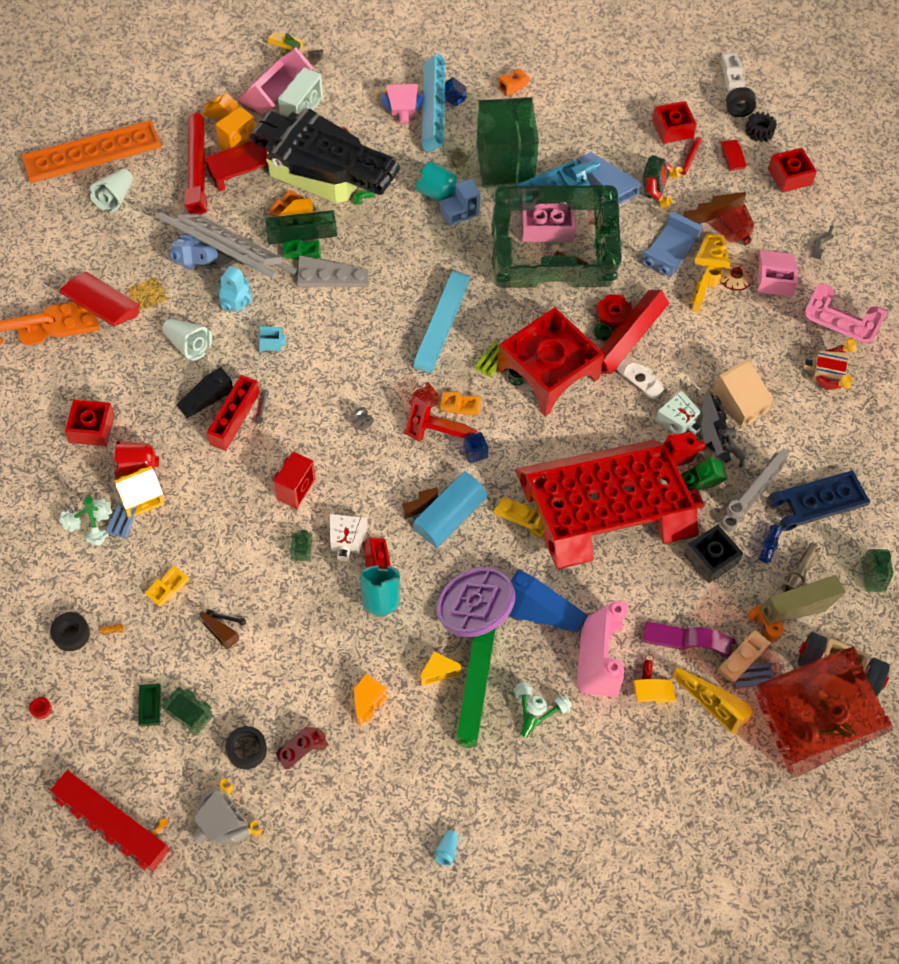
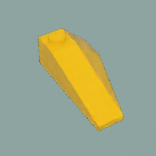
[672,667,754,735]

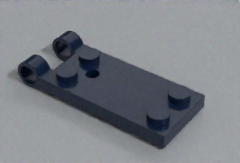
[768,470,870,531]

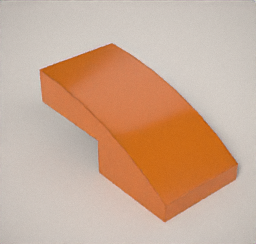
[268,189,304,220]

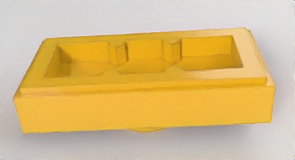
[268,32,304,50]

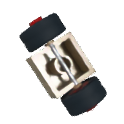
[798,632,890,699]

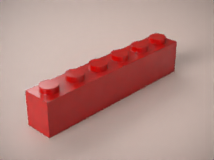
[49,770,170,872]

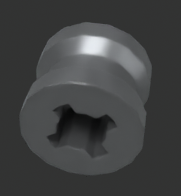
[350,407,374,431]

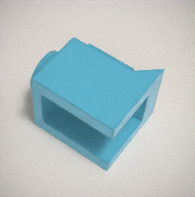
[259,326,285,353]

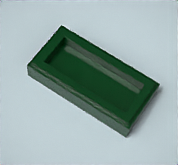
[138,683,161,727]

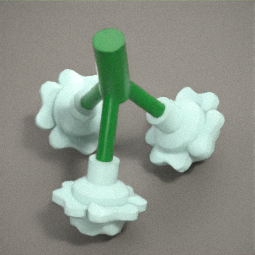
[59,497,112,546]

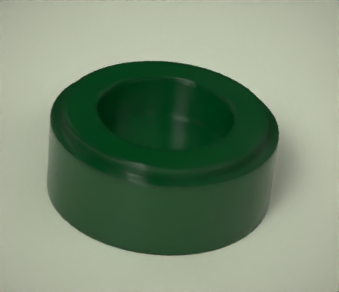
[594,323,613,341]

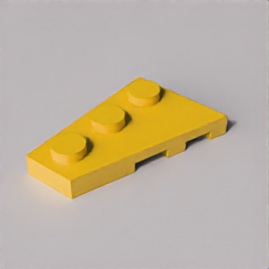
[695,233,730,268]

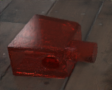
[713,204,754,245]

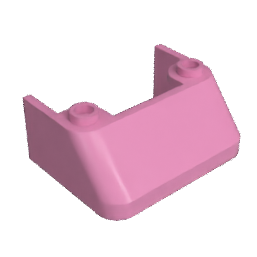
[237,47,313,115]

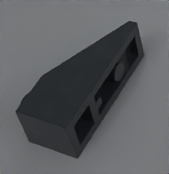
[177,367,233,419]

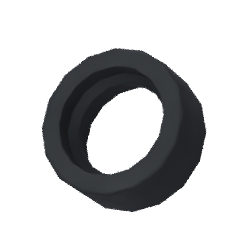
[225,726,267,770]

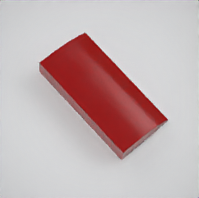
[59,272,140,327]

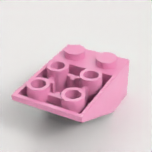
[757,250,798,297]

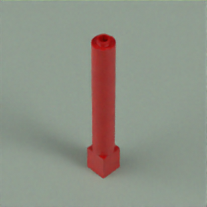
[184,113,207,214]

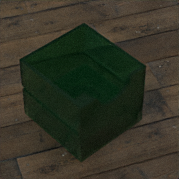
[476,97,539,188]

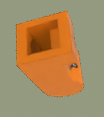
[498,68,530,97]
[747,604,784,642]

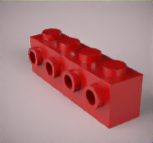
[206,375,260,451]

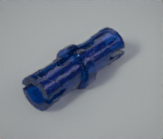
[759,524,783,563]

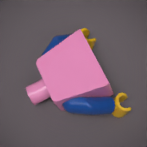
[377,84,424,124]

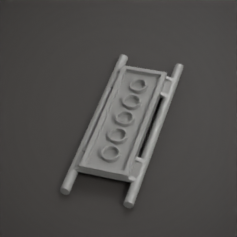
[157,211,298,279]

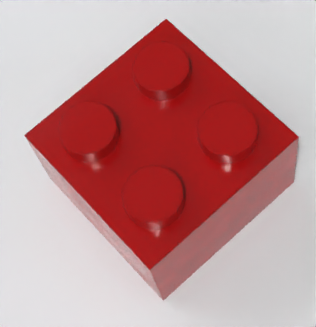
[652,101,697,144]
[768,147,817,193]
[65,399,115,446]
[273,451,316,509]

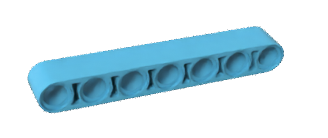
[422,54,445,153]
[414,271,470,373]

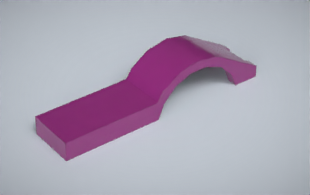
[642,621,736,658]

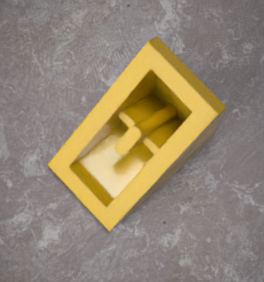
[420,651,461,686]

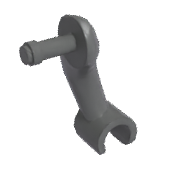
[811,225,834,259]
[724,427,748,467]

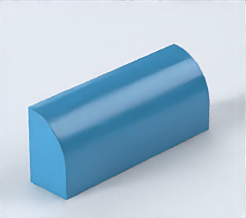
[414,471,487,548]

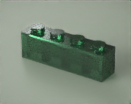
[265,210,337,245]

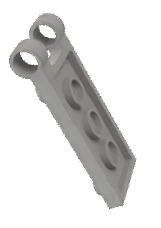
[721,448,790,532]

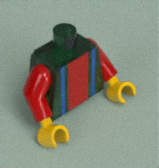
[643,155,683,208]

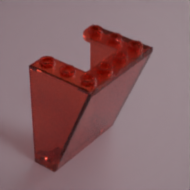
[755,646,893,777]

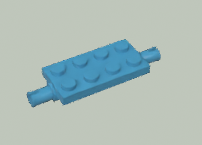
[504,159,600,208]

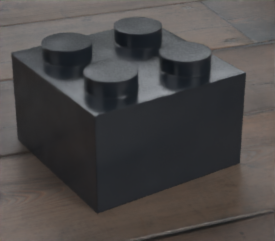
[684,524,744,583]

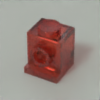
[409,382,439,408]

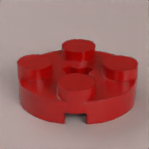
[596,294,633,327]

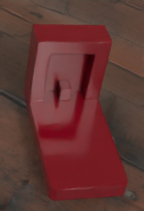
[276,727,329,769]

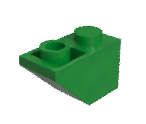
[681,457,728,491]

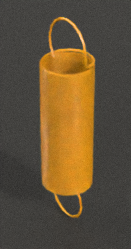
[95,624,129,634]

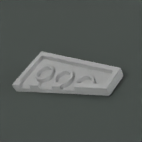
[298,255,369,287]

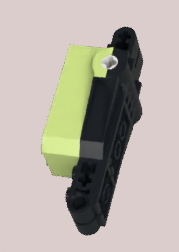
[249,108,400,203]

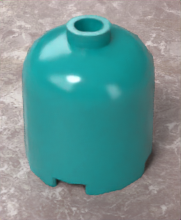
[415,161,457,202]
[360,566,400,617]

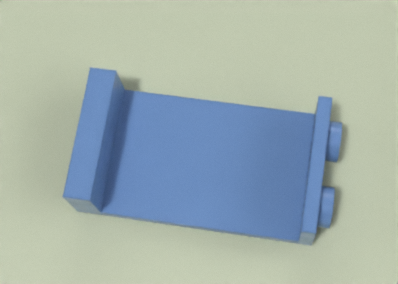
[641,211,703,277]

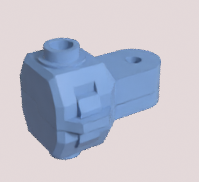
[170,234,218,270]

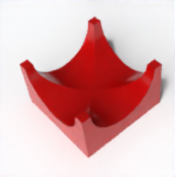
[497,307,604,417]

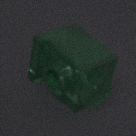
[290,530,313,562]

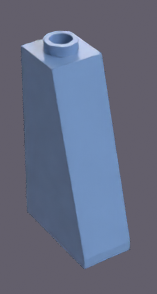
[577,152,641,208]

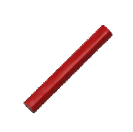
[680,136,702,175]

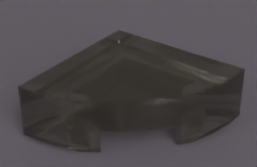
[307,49,324,66]

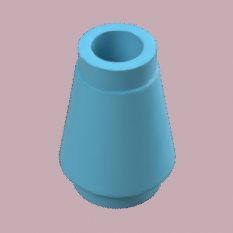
[434,830,458,866]

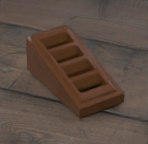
[200,612,239,650]

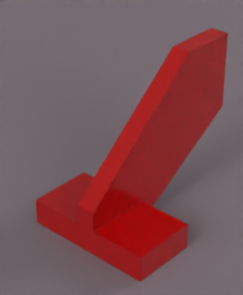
[404,399,478,441]

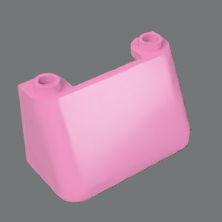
[577,601,628,697]

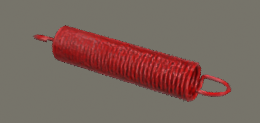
[641,654,654,703]

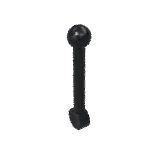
[206,609,246,626]

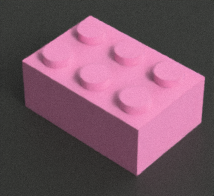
[521,201,576,242]

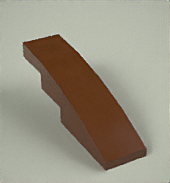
[683,192,746,224]

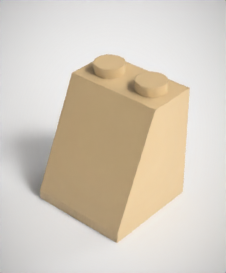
[713,358,773,426]

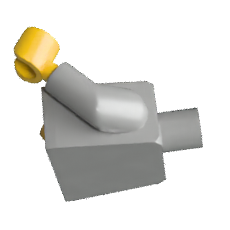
[192,778,263,844]

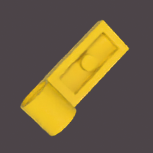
[691,266,723,313]
[494,496,546,538]

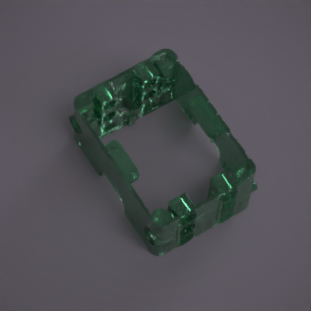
[491,185,622,288]

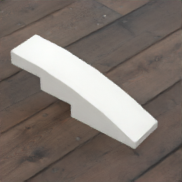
[721,53,745,93]

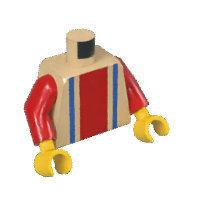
[803,338,857,391]

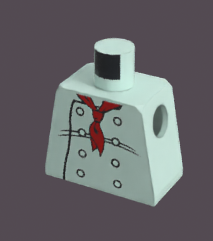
[655,391,702,435]

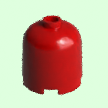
[114,441,159,480]

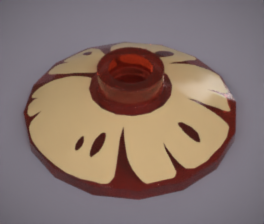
[720,262,753,291]

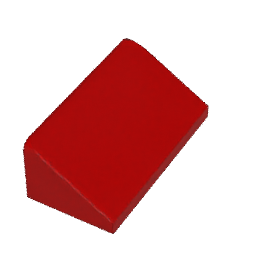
[362,537,391,569]

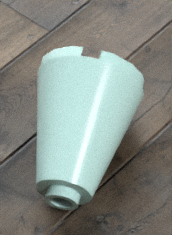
[89,169,133,213]
[162,319,212,361]

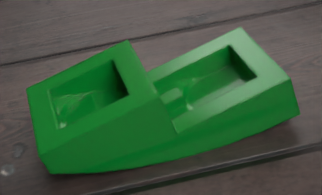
[283,239,321,259]

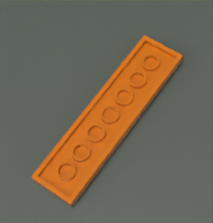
[21,120,162,183]

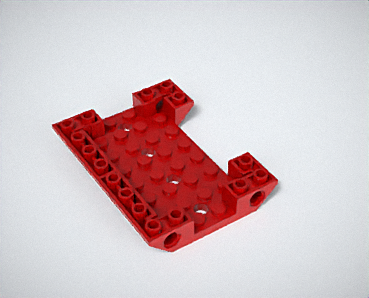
[515,440,699,570]

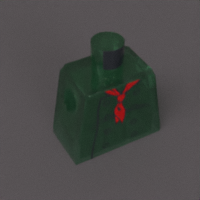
[861,549,893,592]

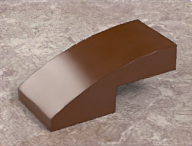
[402,487,438,519]

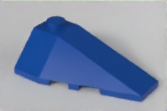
[508,569,588,632]

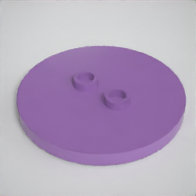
[437,567,515,637]

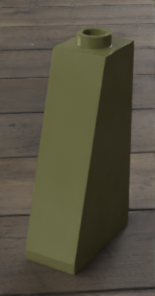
[760,575,846,625]

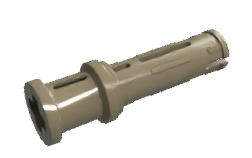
[781,543,821,592]

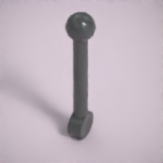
[256,389,269,424]

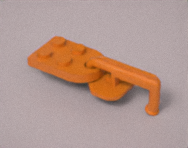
[0,302,99,345]

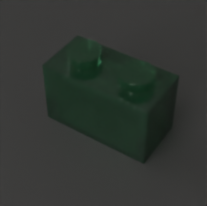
[162,686,213,736]

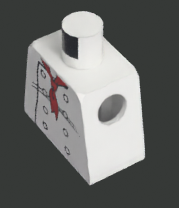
[330,514,368,562]

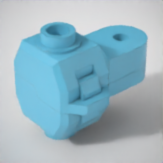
[218,266,252,312]

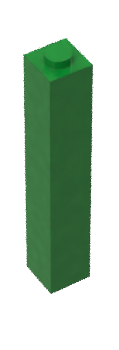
[456,628,496,748]

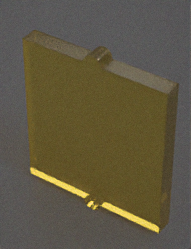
[127,278,168,311]

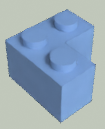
[440,179,480,226]

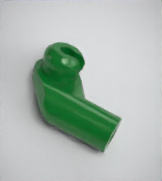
[352,190,375,205]

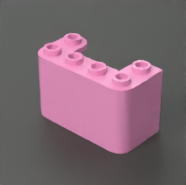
[806,282,888,343]

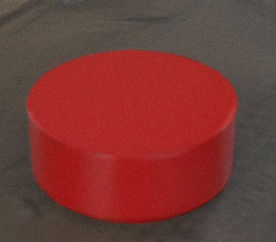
[29,697,52,719]

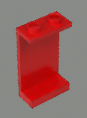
[205,141,269,192]

